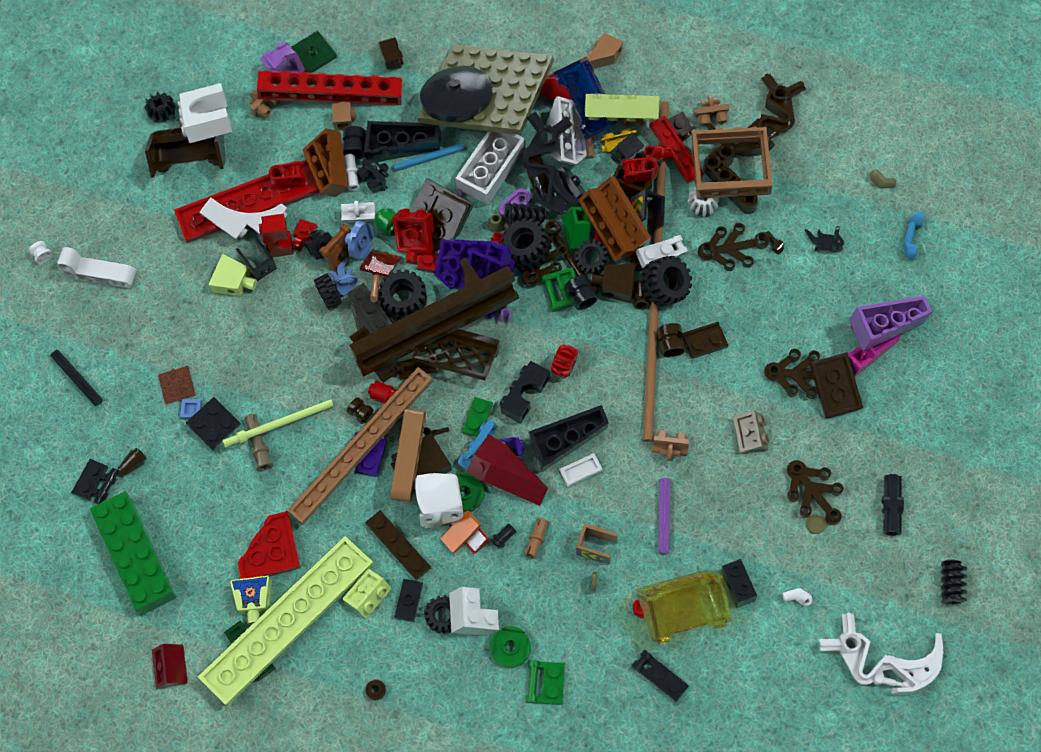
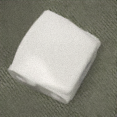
[414,473,464,528]

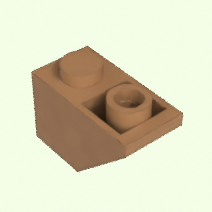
[586,33,623,70]

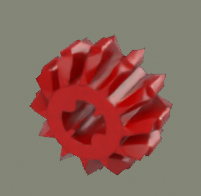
[551,344,578,378]

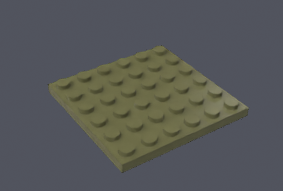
[417,45,554,135]

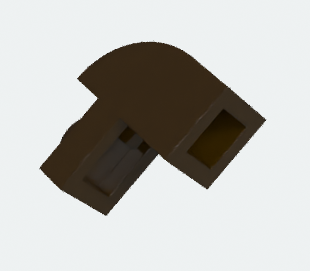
[378,37,404,69]

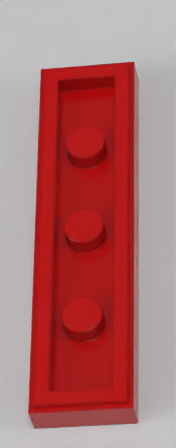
[649,116,704,184]

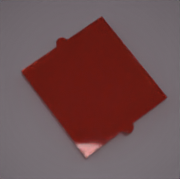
[360,249,401,277]
[158,366,196,405]

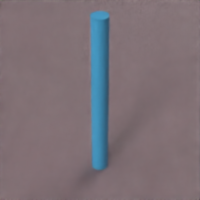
[393,143,464,171]

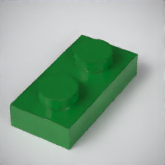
[462,397,493,438]

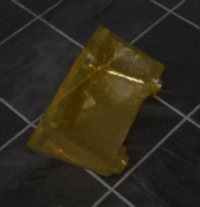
[636,570,732,644]

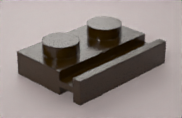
[683,321,728,359]

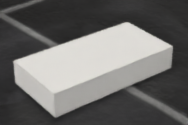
[559,453,603,487]

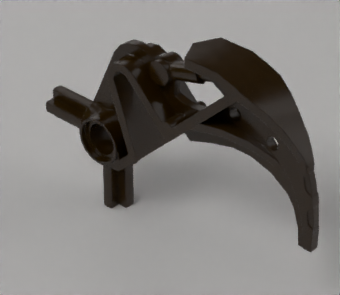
[706,73,806,157]

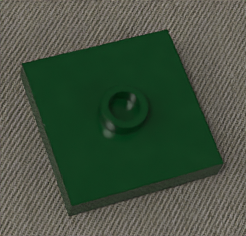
[291,30,337,73]

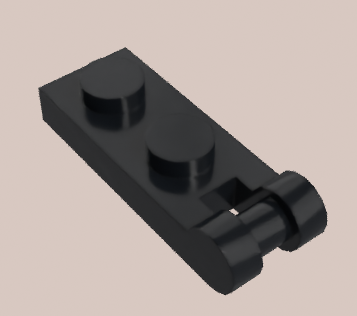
[631,650,689,702]

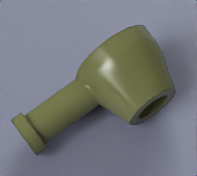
[488,213,513,233]

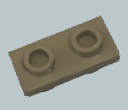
[733,410,769,454]

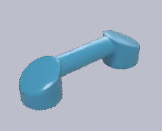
[904,211,925,260]

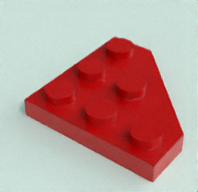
[237,511,301,579]

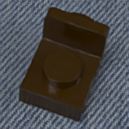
[667,111,696,140]

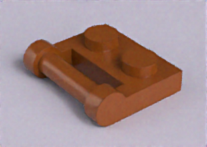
[319,224,351,272]

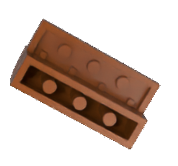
[578,176,652,262]

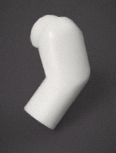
[782,588,813,606]

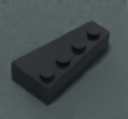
[364,121,441,163]
[529,405,609,472]

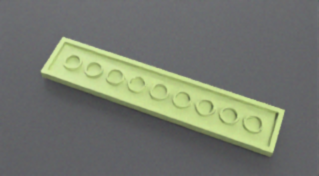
[198,536,373,707]

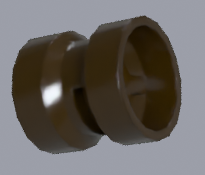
[347,397,374,424]

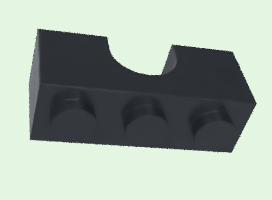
[499,360,551,424]

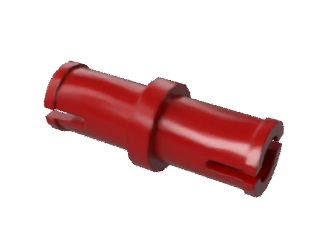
[644,145,672,160]

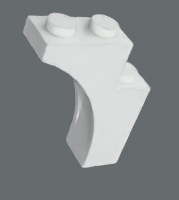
[200,197,288,240]

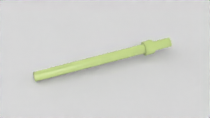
[222,399,333,447]

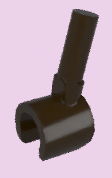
[766,231,784,255]
[423,427,449,437]

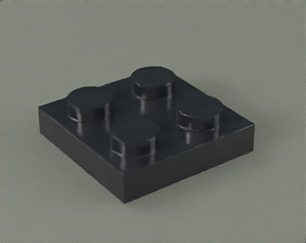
[186,397,241,450]

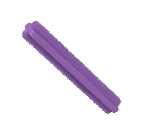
[658,478,670,555]

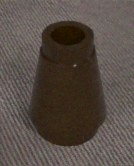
[632,280,650,309]
[118,447,147,476]

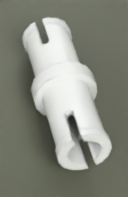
[344,154,360,191]

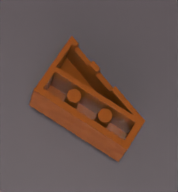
[302,128,348,197]

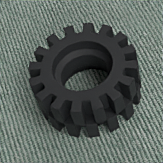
[575,239,611,274]
[314,273,342,310]
[424,595,451,634]

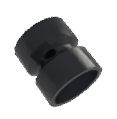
[342,126,366,159]
[565,275,598,310]

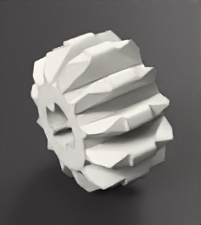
[688,188,719,217]

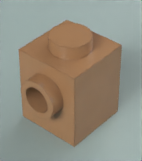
[332,102,356,131]

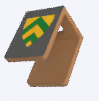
[576,523,618,565]

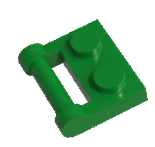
[541,267,576,312]
[525,660,565,705]

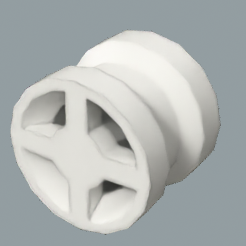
[29,241,53,264]

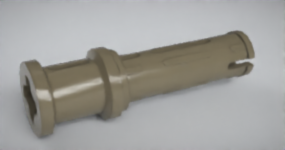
[244,414,273,472]

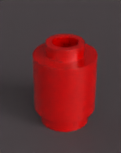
[368,381,397,404]

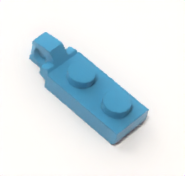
[458,420,498,470]

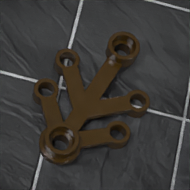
[522,220,569,287]
[698,223,770,271]
[764,348,820,399]
[787,460,844,525]

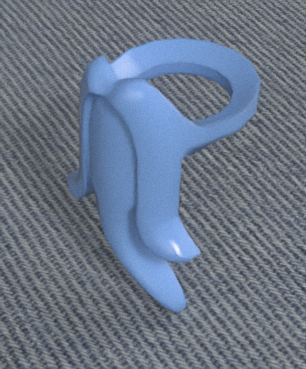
[328,257,358,296]

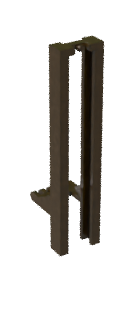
[349,258,519,377]

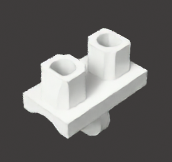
[341,201,375,224]

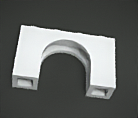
[178,83,232,143]

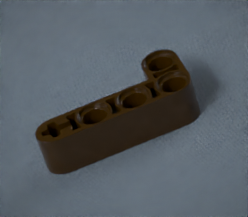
[704,144,758,214]

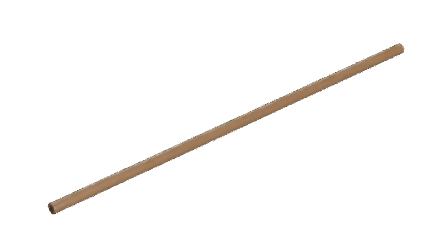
[643,101,669,442]

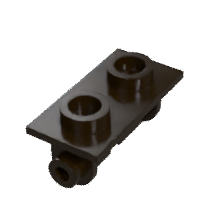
[396,355,437,380]

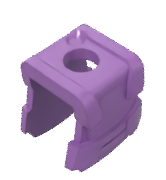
[261,42,305,85]

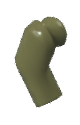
[870,170,896,188]

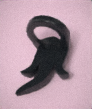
[805,226,844,252]

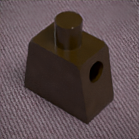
[591,263,635,303]

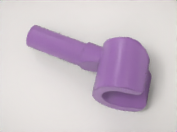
[498,305,512,323]

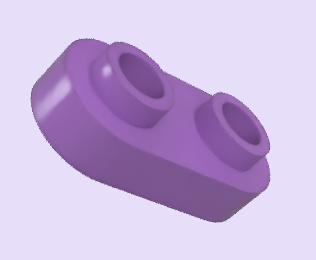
[499,189,531,219]

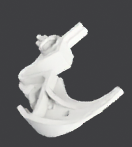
[819,613,943,695]

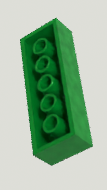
[90,491,177,616]

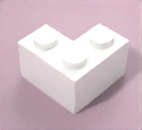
[449,587,499,636]

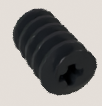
[504,202,546,226]
[941,560,967,605]

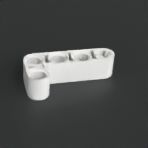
[57,247,136,288]

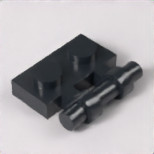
[71,459,119,505]

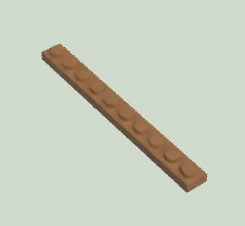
[288,367,433,525]

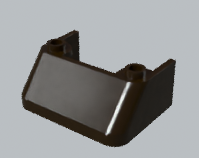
[145,128,226,178]

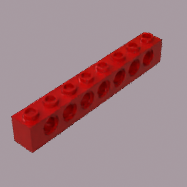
[257,70,402,105]

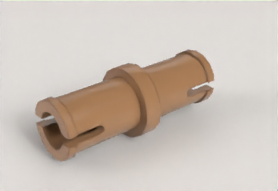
[524,518,549,559]

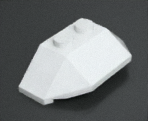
[547,96,587,166]

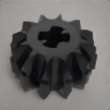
[145,92,176,122]

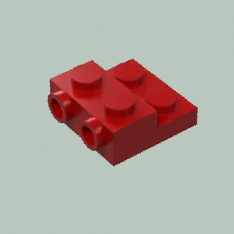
[392,208,434,254]

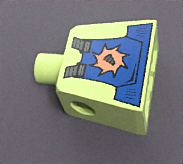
[231,576,272,625]

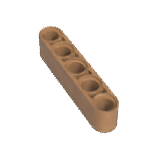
[391,409,426,502]

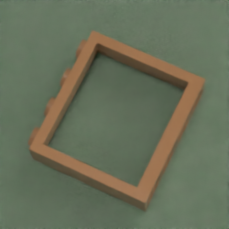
[691,126,773,199]

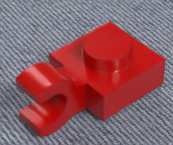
[292,219,318,252]
[405,251,438,273]

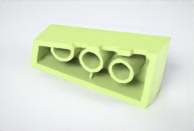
[585,94,659,122]

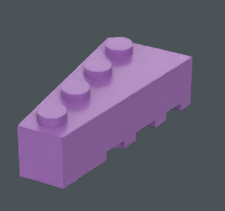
[849,296,932,352]

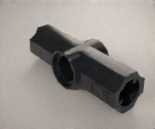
[881,474,904,536]

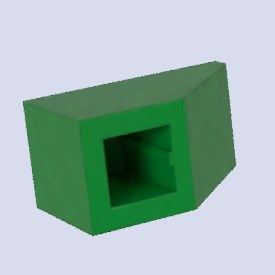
[562,207,591,250]

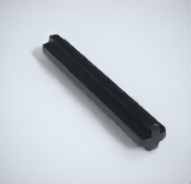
[50,350,103,406]

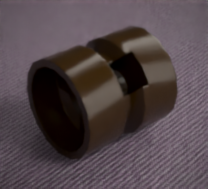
[657,323,686,358]

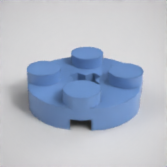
[345,221,373,259]

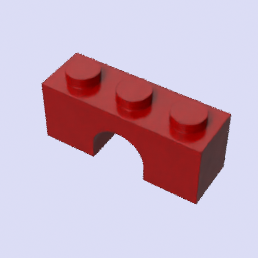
[259,213,294,257]

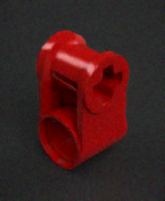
[621,157,658,183]
[268,161,305,188]

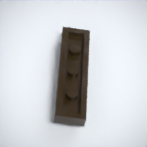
[365,510,431,581]

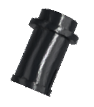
[491,523,517,549]

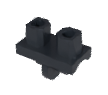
[357,158,389,193]

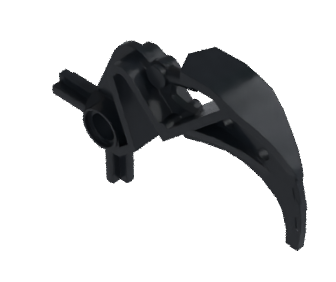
[522,112,582,215]

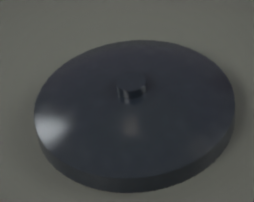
[420,66,493,122]

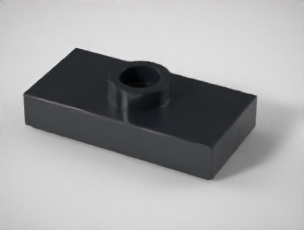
[557,166,586,199]
[394,579,423,622]

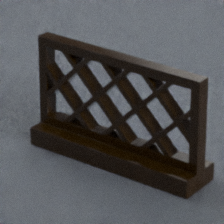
[412,329,500,381]

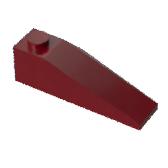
[466,435,549,506]

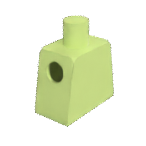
[208,254,257,296]

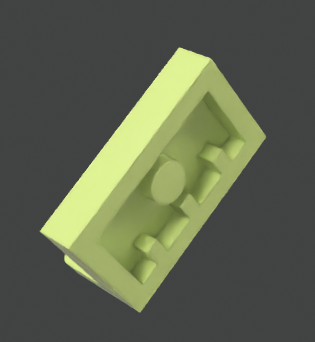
[342,569,391,618]

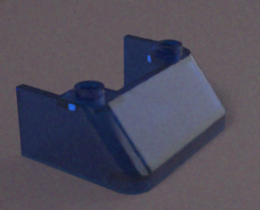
[553,57,617,140]

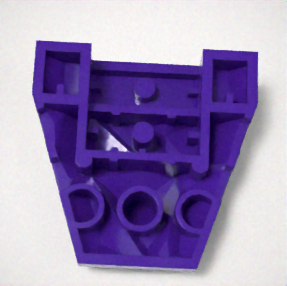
[434,239,515,319]

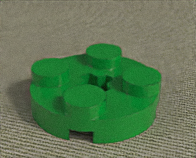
[457,473,484,512]
[490,626,531,668]

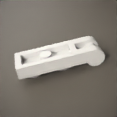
[635,235,688,268]

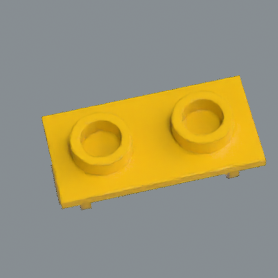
[599,129,636,153]

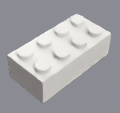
[455,131,526,205]

